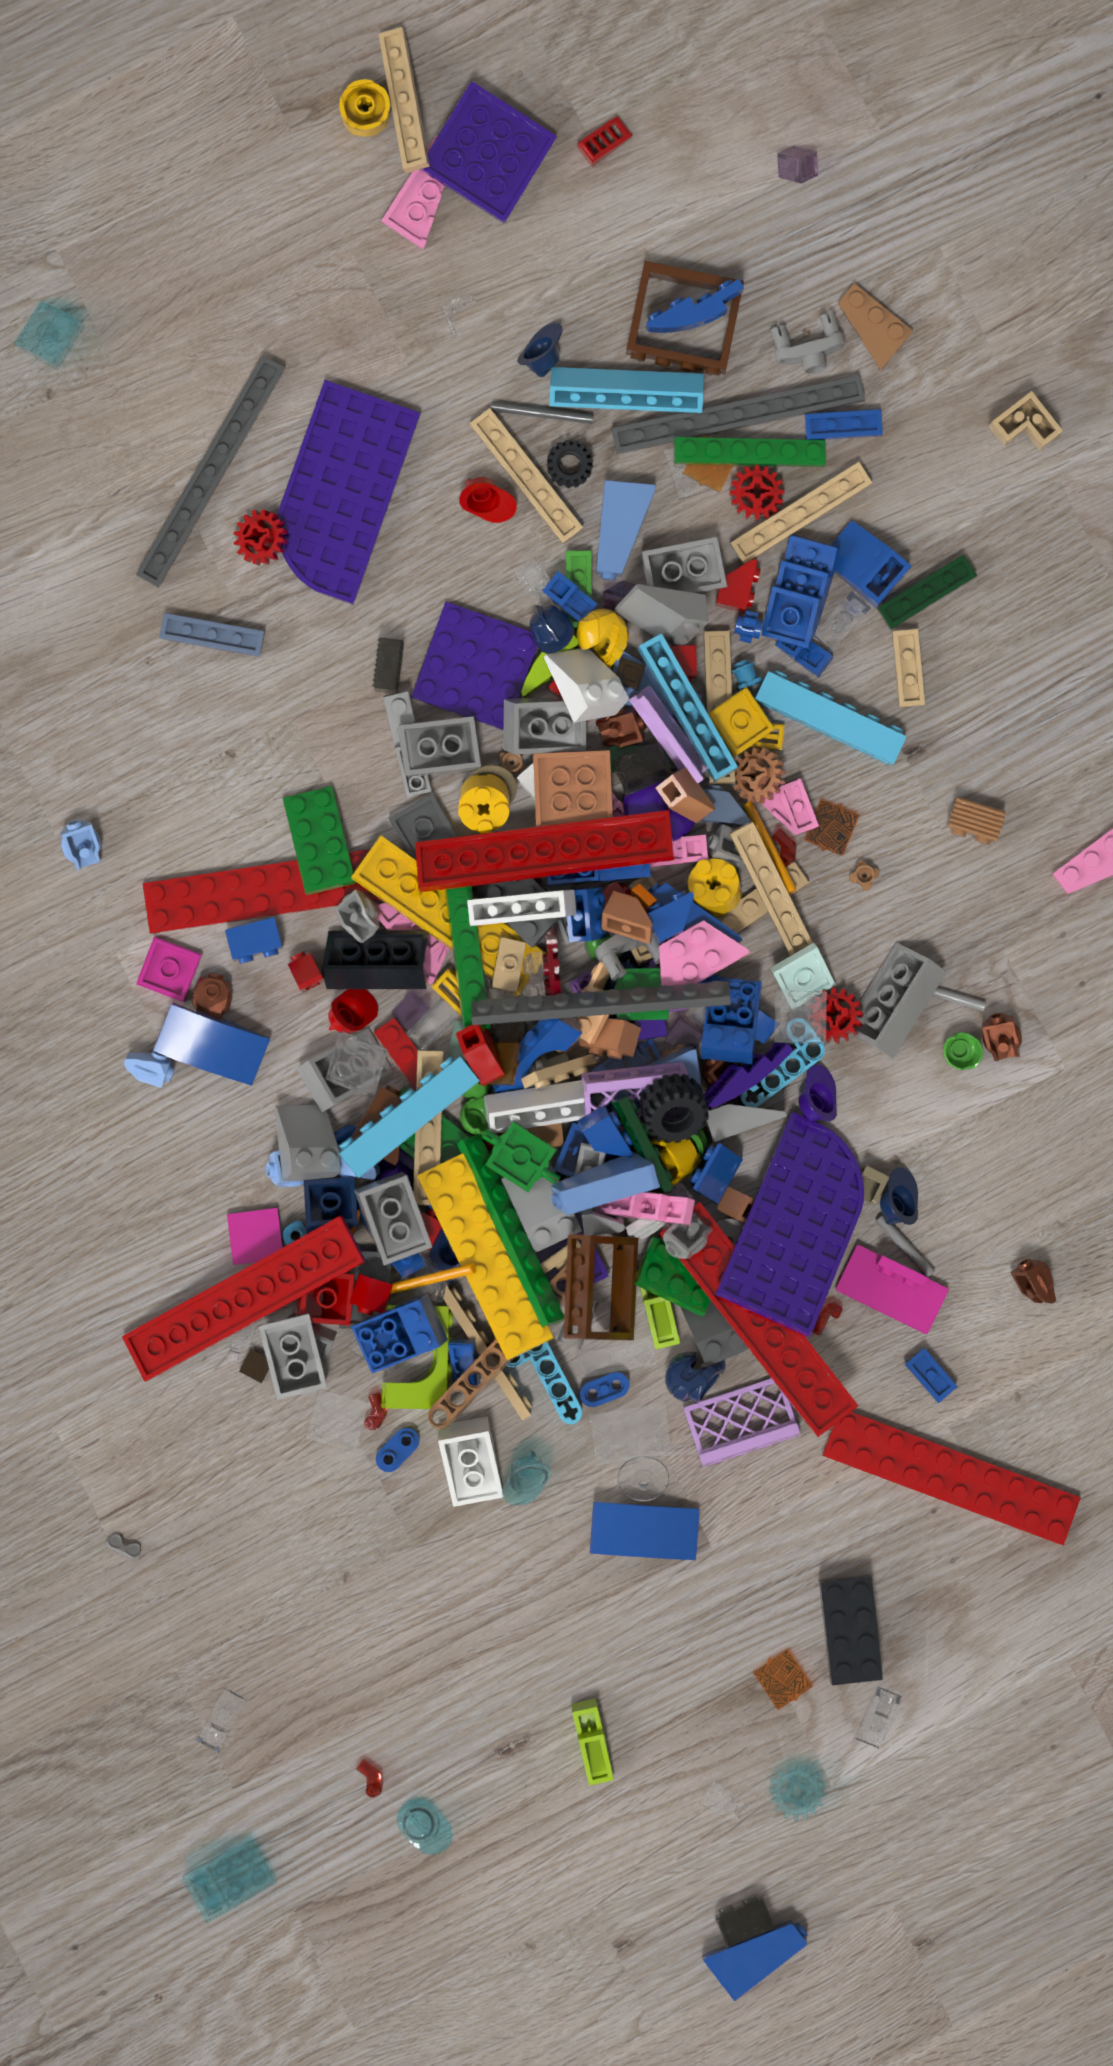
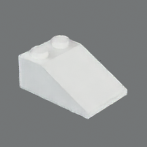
[544,649,629,723]
[438,1416,504,1507]

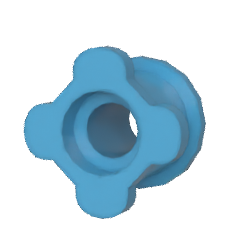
[731,659,762,691]
[281,1221,307,1245]

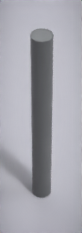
[491,401,593,424]

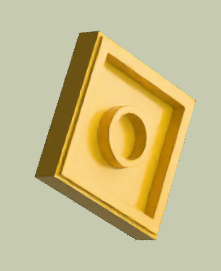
[708,687,775,758]

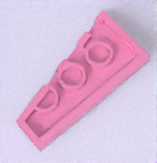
[380,136,444,250]
[1052,829,1113,894]

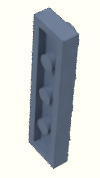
[159,613,265,657]

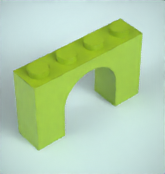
[381,1305,453,1409]

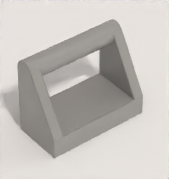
[581,1207,625,1235]

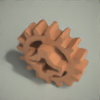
[734,747,786,804]

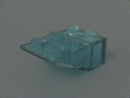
[182,1837,276,1924]

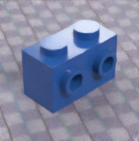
[567,887,607,942]
[225,917,283,964]

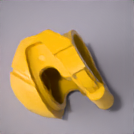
[577,608,629,669]

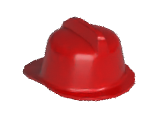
[459,476,517,523]
[328,989,379,1035]

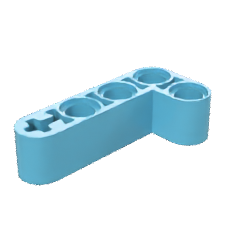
[740,1018,825,1108]
[507,1342,582,1424]

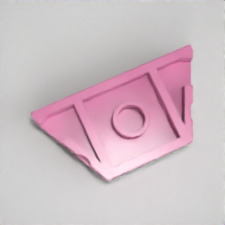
[375,903,450,985]
[659,920,750,986]

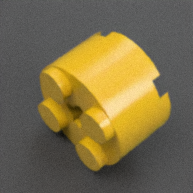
[339,79,391,137]
[458,774,510,834]
[688,859,742,917]
[649,1137,701,1186]

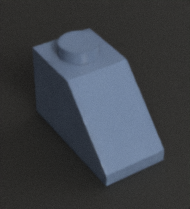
[700,785,751,827]

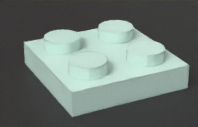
[770,943,836,1010]

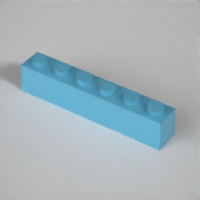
[550,367,704,413]
[638,633,738,783]
[755,670,907,766]
[338,1056,479,1178]

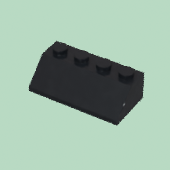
[322,930,430,989]

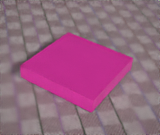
[136,937,202,1002]
[227,1208,283,1265]

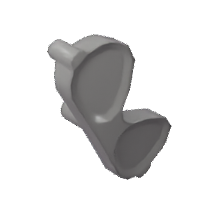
[106,1534,140,1559]

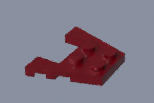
[542,925,561,996]

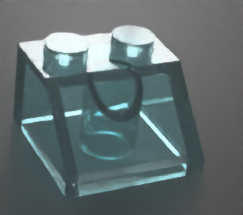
[14,301,84,371]

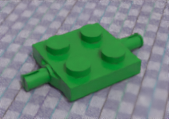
[604,968,669,1020]
[481,1121,561,1193]

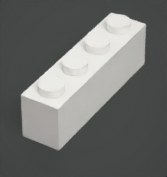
[467,890,577,926]
[484,1080,592,1134]

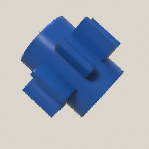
[734,610,763,643]

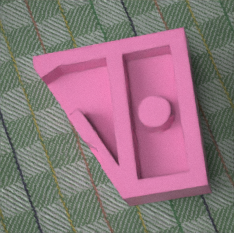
[761,779,820,836]

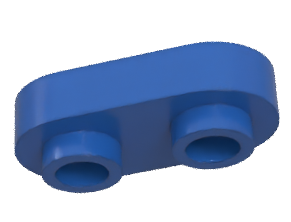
[580,1372,629,1407]
[376,1428,419,1472]

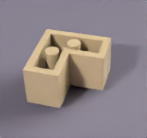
[989,391,1063,451]

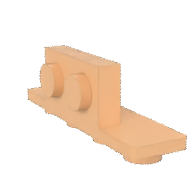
[556,961,610,1053]

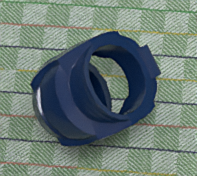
[665,1352,726,1403]

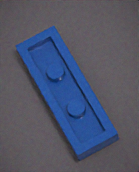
[804,409,883,440]

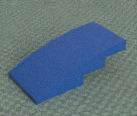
[761,535,841,648]
[153,1003,271,1086]
[590,1502,700,1560]

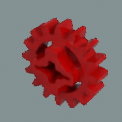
[729,465,785,521]
[233,509,288,566]
[807,988,864,1044]

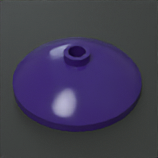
[623,769,695,842]

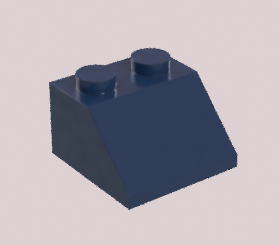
[303,1177,358,1234]

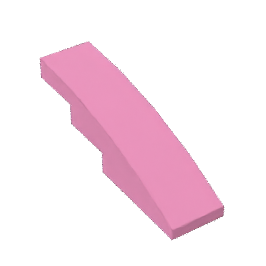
[595,1192,695,1225]

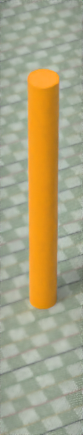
[743,802,797,894]
[390,1263,476,1294]

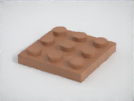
[533,750,613,827]

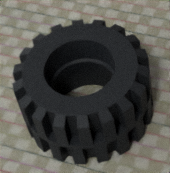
[639,1073,709,1143]

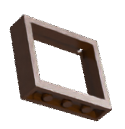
[626,261,744,376]
[563,1234,638,1340]

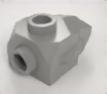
[707,824,747,870]
[334,889,379,943]
[663,1212,713,1259]

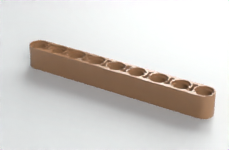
[428,1264,567,1430]

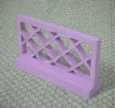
[629,684,706,784]
[581,1062,688,1132]
[683,1378,800,1468]

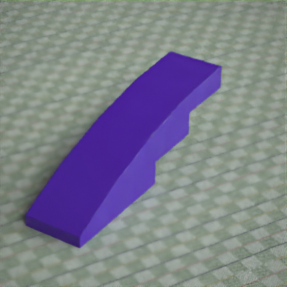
[704,1041,794,1108]

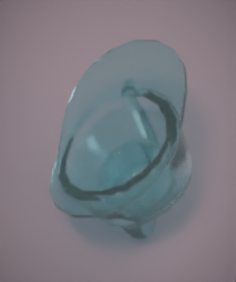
[502,1451,552,1506]
[397,1799,453,1855]

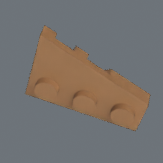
[838,283,913,371]

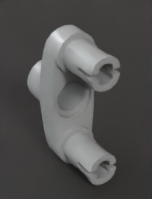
[770,312,846,374]
[594,931,662,980]

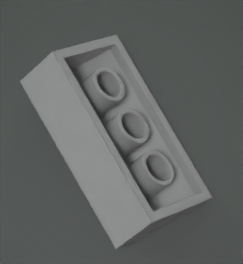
[843,943,947,1058]

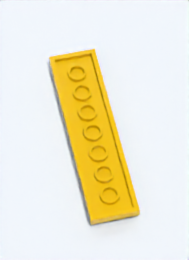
[351,836,546,996]
[417,1153,554,1361]

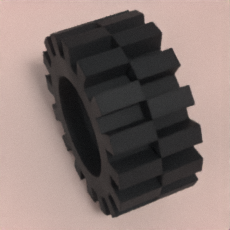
[547,440,593,488]

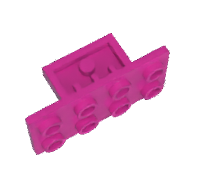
[836,1245,949,1334]

